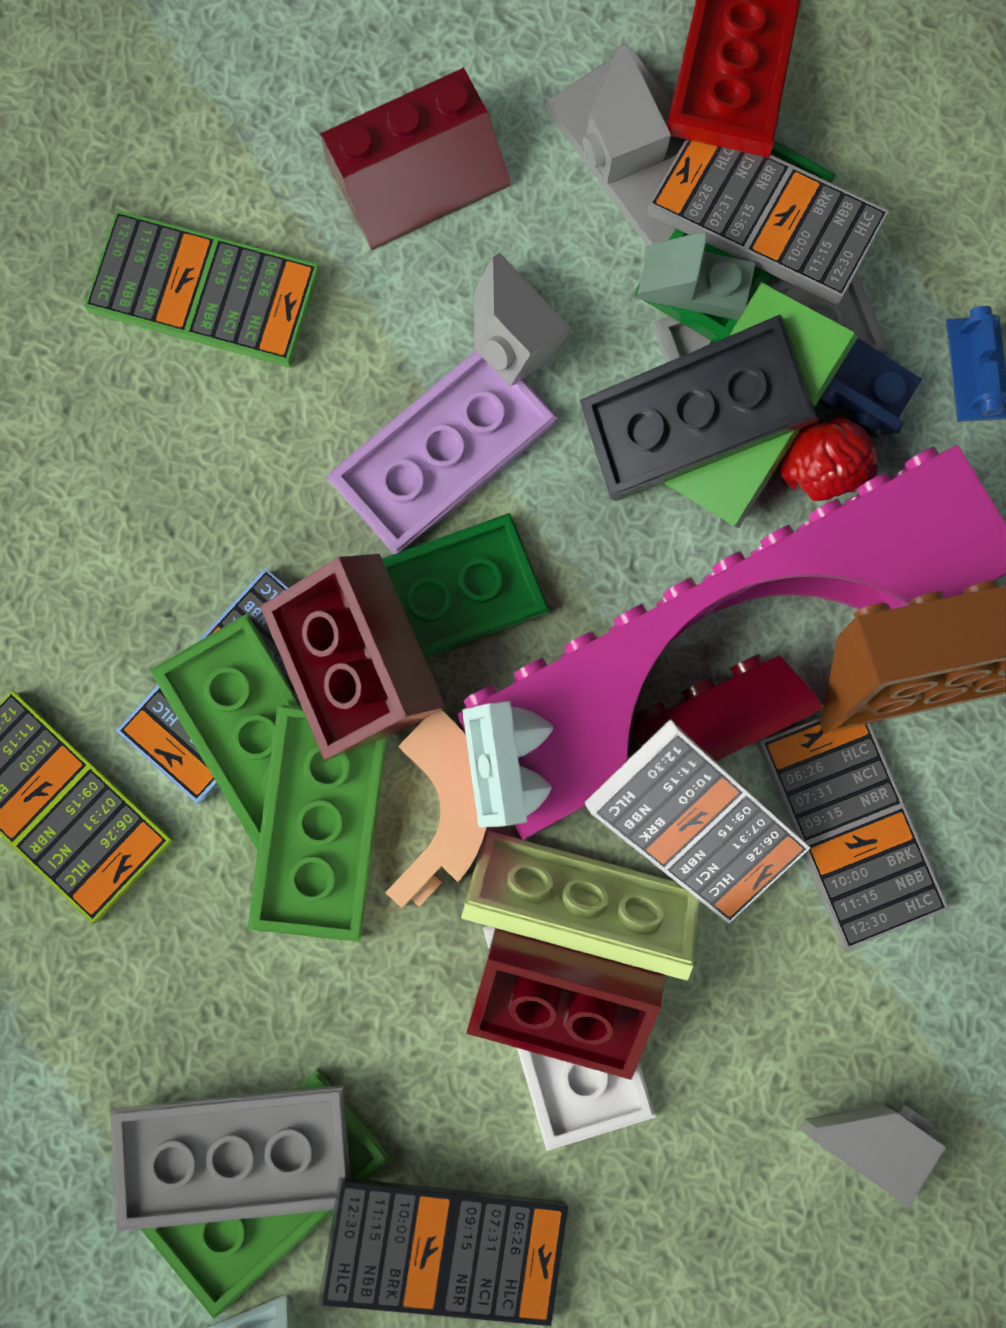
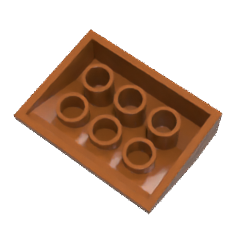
[820,580,1006,734]

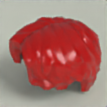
[778,418,878,501]

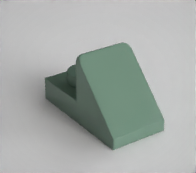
[637,232,755,320]

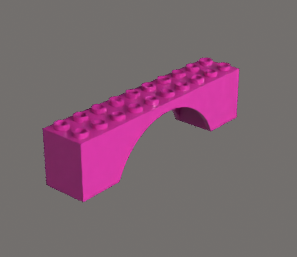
[458,444,1006,840]

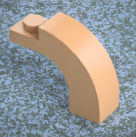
[385,710,486,908]

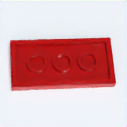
[667,0,801,158]

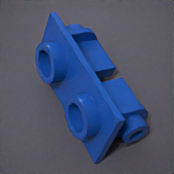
[946,306,1006,422]

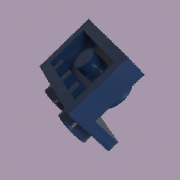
[817,338,922,438]

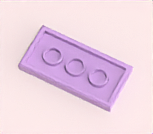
[326,351,558,554]

